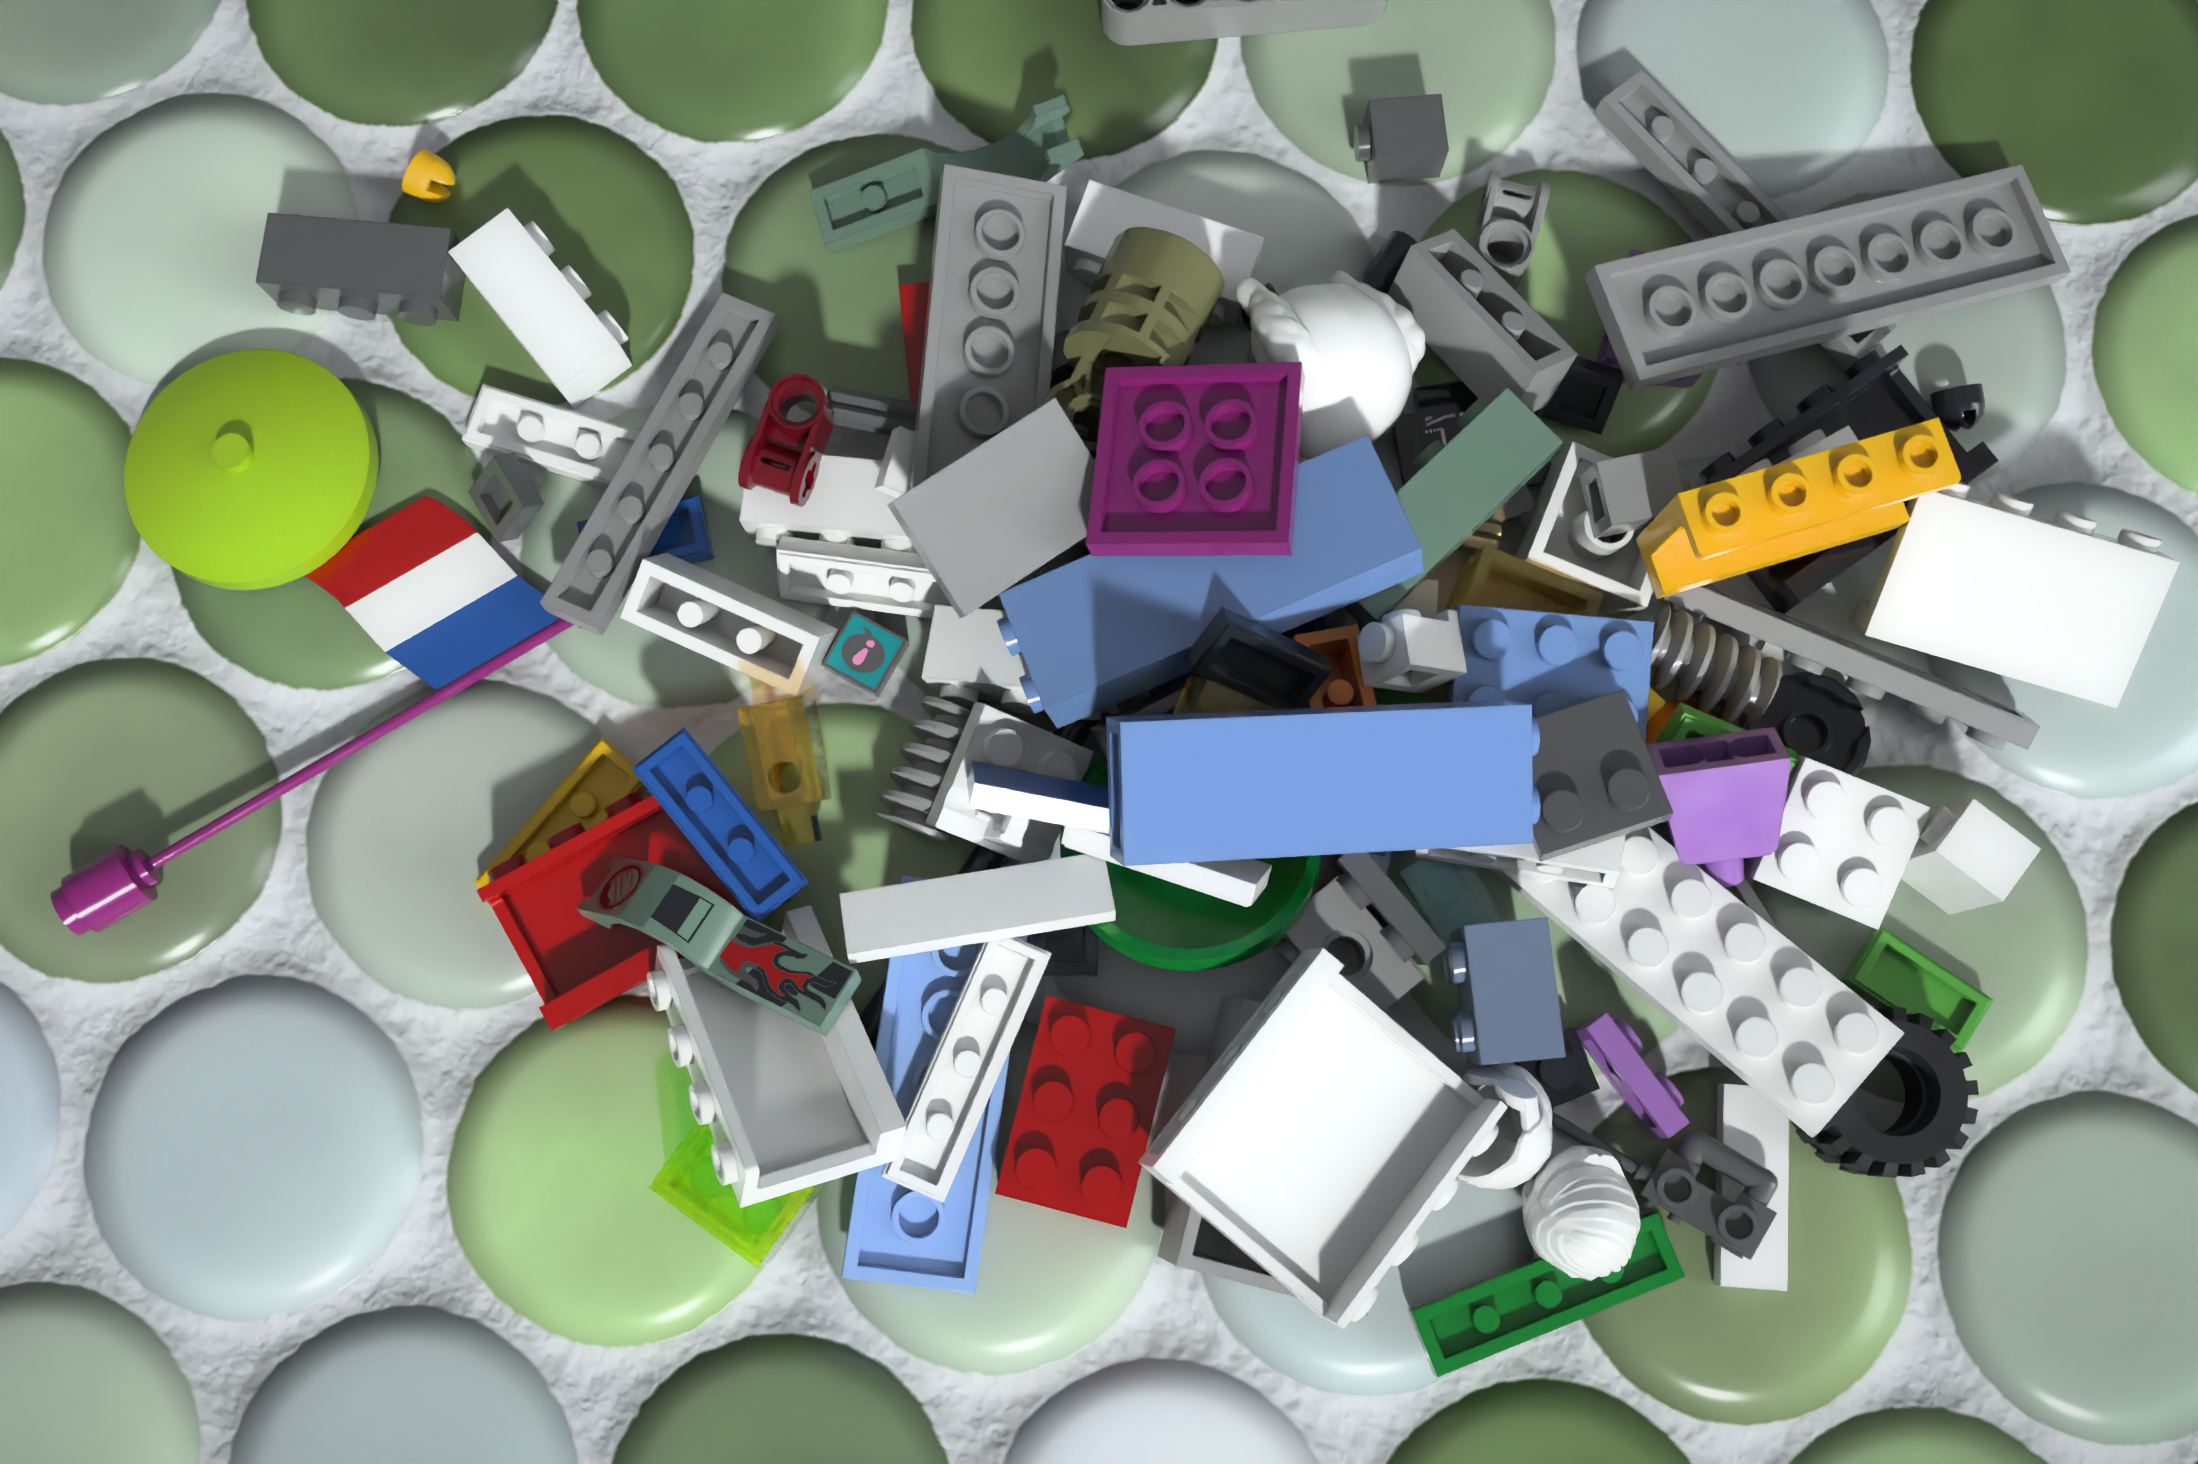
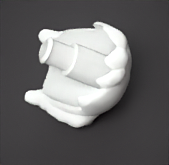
[1235,270,1426,464]

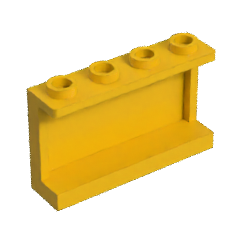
[1636,418,1961,599]

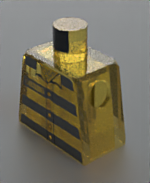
[737,696,832,847]

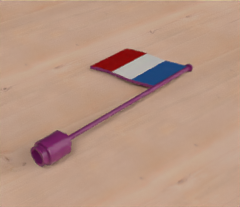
[50,495,581,935]

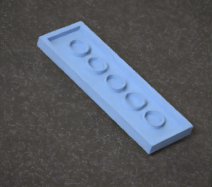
[841,875,1027,1294]

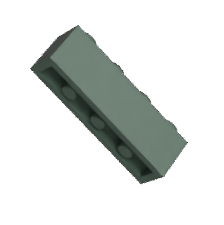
[1344,387,1563,627]

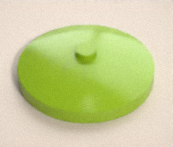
[124,349,379,590]

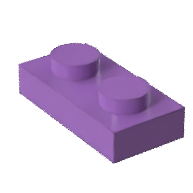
[1574,1013,1690,1138]

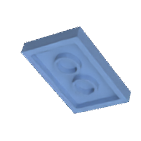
[1447,604,1654,742]

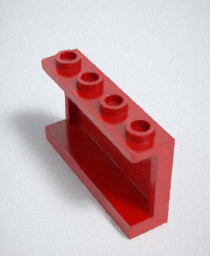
[476,766,792,1031]

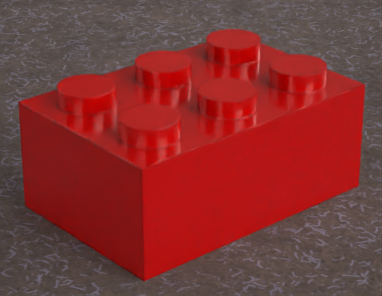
[995,995,1176,1228]

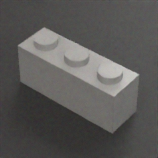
[1388,229,1578,412]

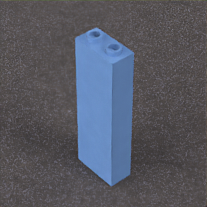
[997,434,1424,729]
[1106,700,1541,866]

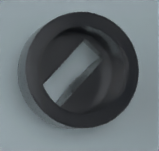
[1929,383,1985,432]

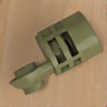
[1040,227,1224,460]

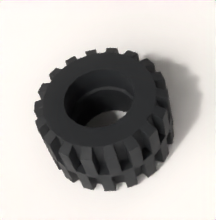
[1795,1006,1979,1178]

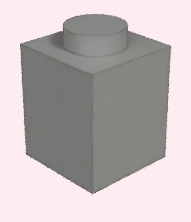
[1579,446,1691,539]

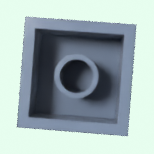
[1442,917,1566,1065]

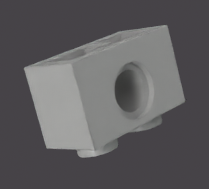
[1274,875,1425,1011]

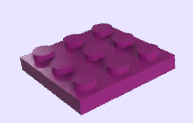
[1086,362,1305,556]

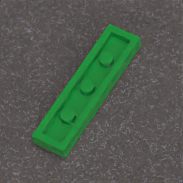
[1408,1212,1685,1377]

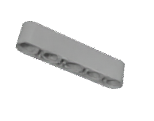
[1101,0,1388,46]

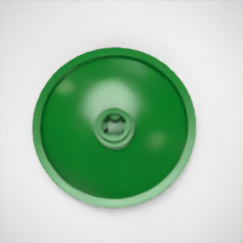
[1060,758,1321,971]

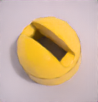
[402,149,456,204]

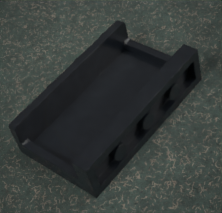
[1698,345,1999,614]

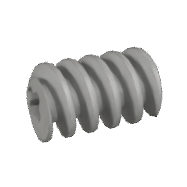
[1650,605,1782,723]
[875,696,971,842]

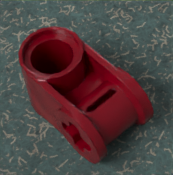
[738,373,835,507]

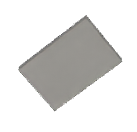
[887,398,1095,618]

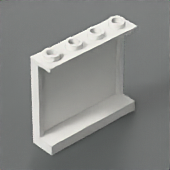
[1138,948,1508,1329]

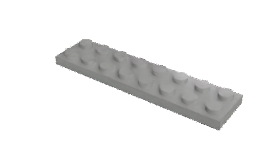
[1584,164,2071,391]

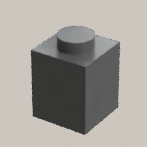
[1353,94,1449,184]

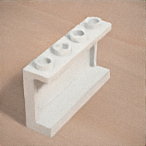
[1851,482,2180,708]
[647,905,907,1208]

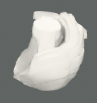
[1457,1062,1553,1190]
[1522,1145,1640,1281]

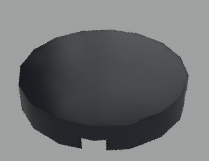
[1738,672,1871,777]

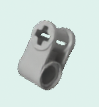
[1473,170,1551,289]

